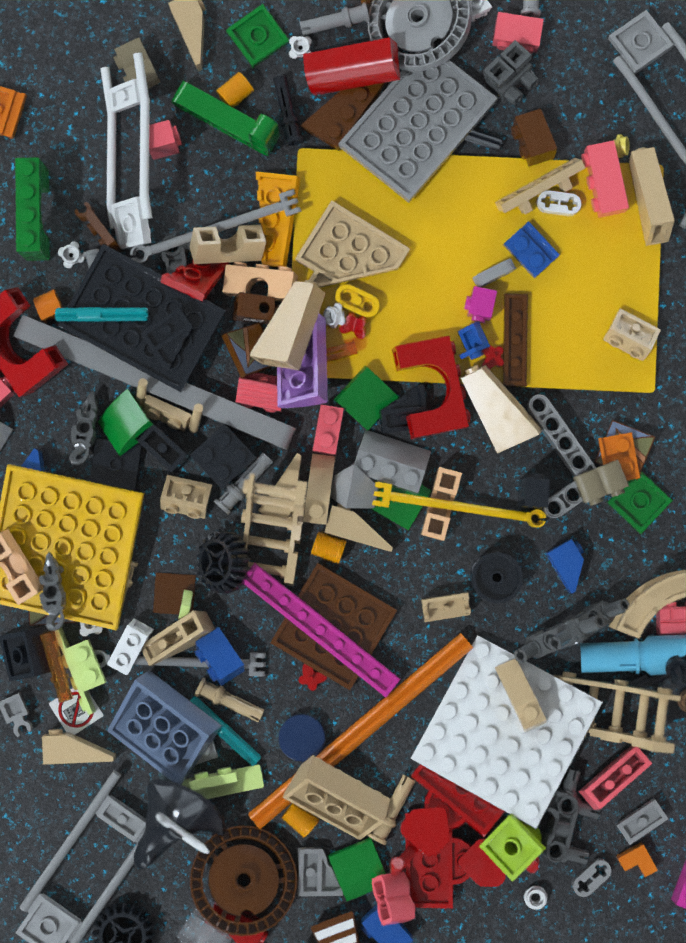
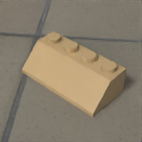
[282,755,390,840]

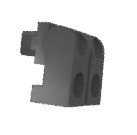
[483,40,538,106]

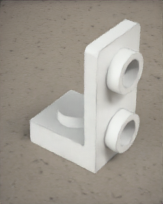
[108,618,154,675]

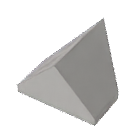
[330,464,379,508]

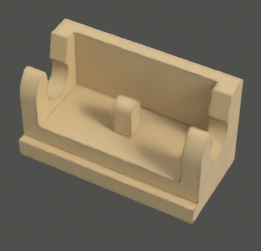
[421,592,471,622]

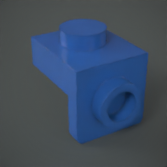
[458,321,490,360]

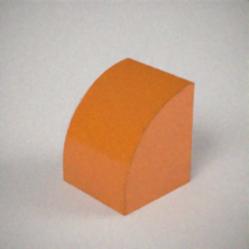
[33,289,63,323]

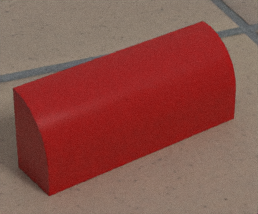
[303,37,400,96]

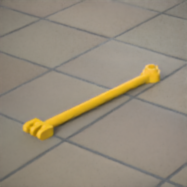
[372,482,546,528]

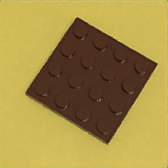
[270,563,397,690]

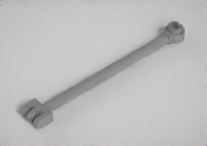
[130,189,302,264]
[94,649,266,677]

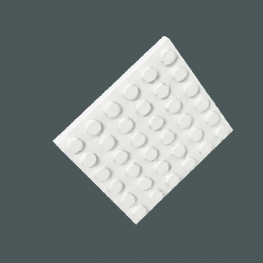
[411,635,602,828]

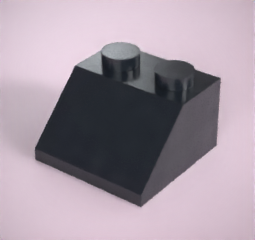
[0,625,58,681]

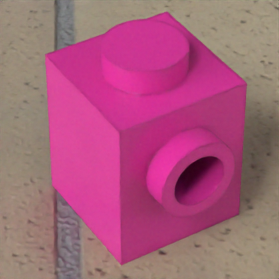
[464,286,497,323]

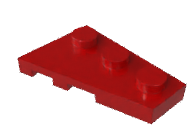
[160,260,231,302]

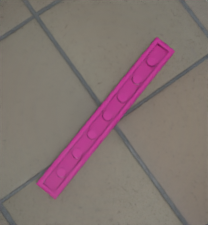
[244,563,400,697]

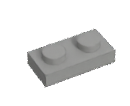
[616,798,668,845]

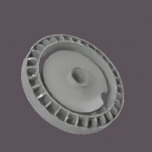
[368,0,472,72]

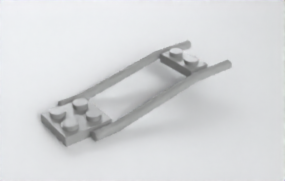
[608,10,686,164]
[16,770,146,943]

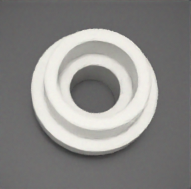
[524,885,548,910]

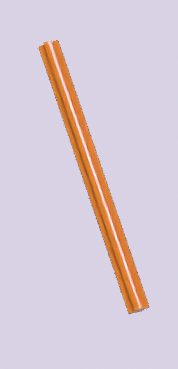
[248,633,473,829]

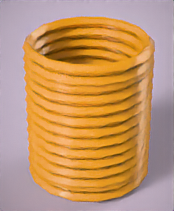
[216,72,254,108]
[311,531,347,564]
[281,803,319,838]

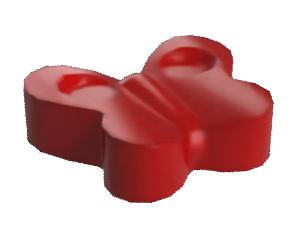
[339,312,367,339]
[481,345,504,370]
[298,663,327,691]

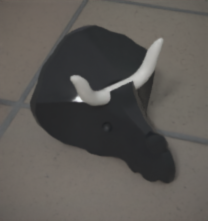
[134,779,226,869]

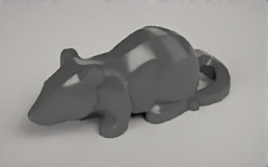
[69,391,101,465]
[39,552,66,631]

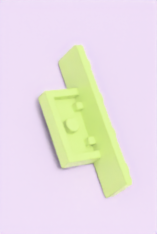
[52,627,107,715]
[182,764,264,799]

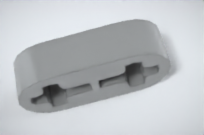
[472,258,516,288]
[572,858,611,897]

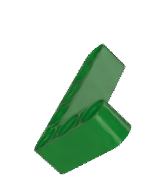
[171,81,280,156]

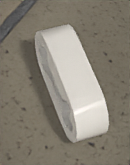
[537,190,581,216]

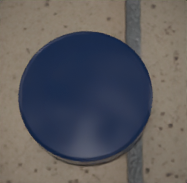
[278,714,325,762]

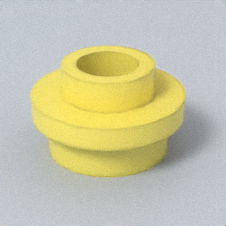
[614,135,630,158]

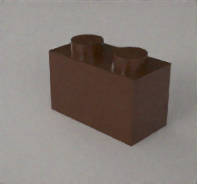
[511,108,557,166]

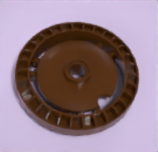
[189,826,297,936]

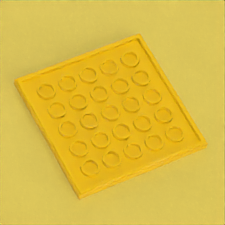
[0,464,144,630]

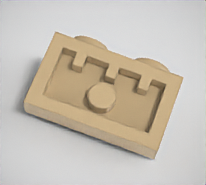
[603,308,661,361]
[160,475,212,519]

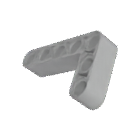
[527,395,596,518]

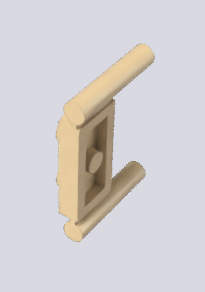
[136,378,203,433]

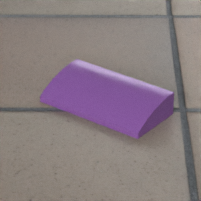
[277,313,328,408]

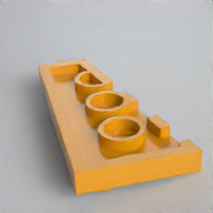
[256,172,300,268]

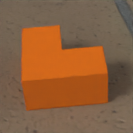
[616,842,658,877]

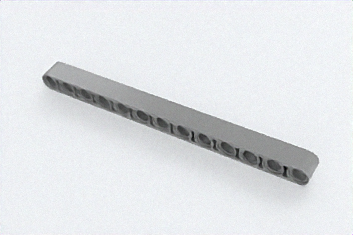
[14,315,296,450]

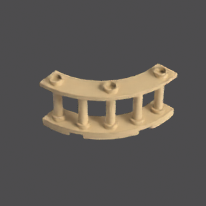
[241,473,307,586]
[608,570,686,638]
[554,671,681,753]

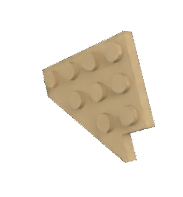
[295,200,410,288]

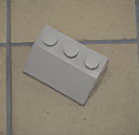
[354,430,431,495]

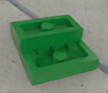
[98,389,153,456]
[328,838,386,901]

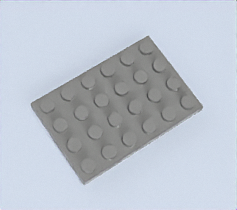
[338,50,498,203]

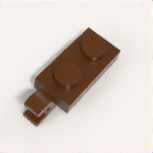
[74,202,123,253]

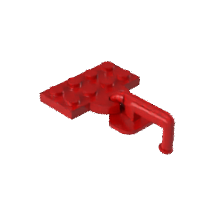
[390,764,505,876]
[405,812,540,909]

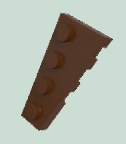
[301,82,388,151]

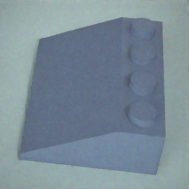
[107,670,222,785]

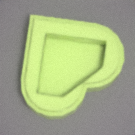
[178,589,193,619]

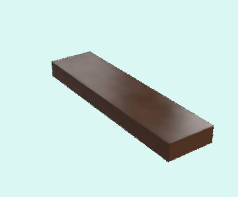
[503,293,528,387]

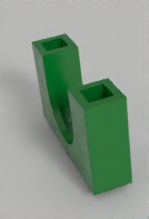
[15,158,50,261]

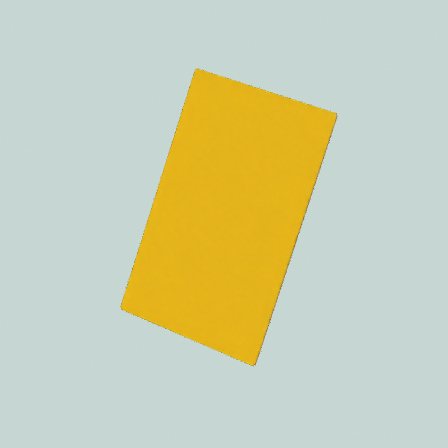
[292,148,664,393]

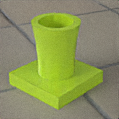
[479,814,546,882]

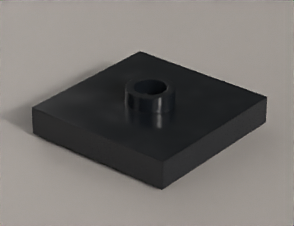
[90,438,142,491]

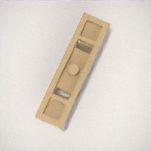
[495,158,585,214]

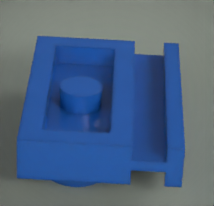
[503,221,560,279]

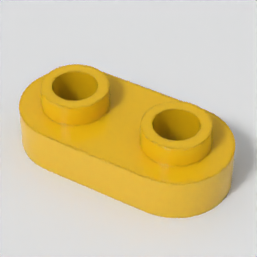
[335,284,379,318]

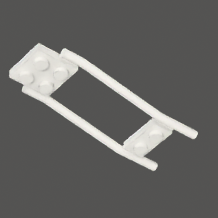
[100,53,152,250]

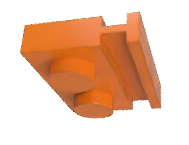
[0,86,27,139]
[598,432,640,481]

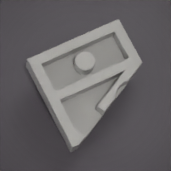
[297,847,343,896]

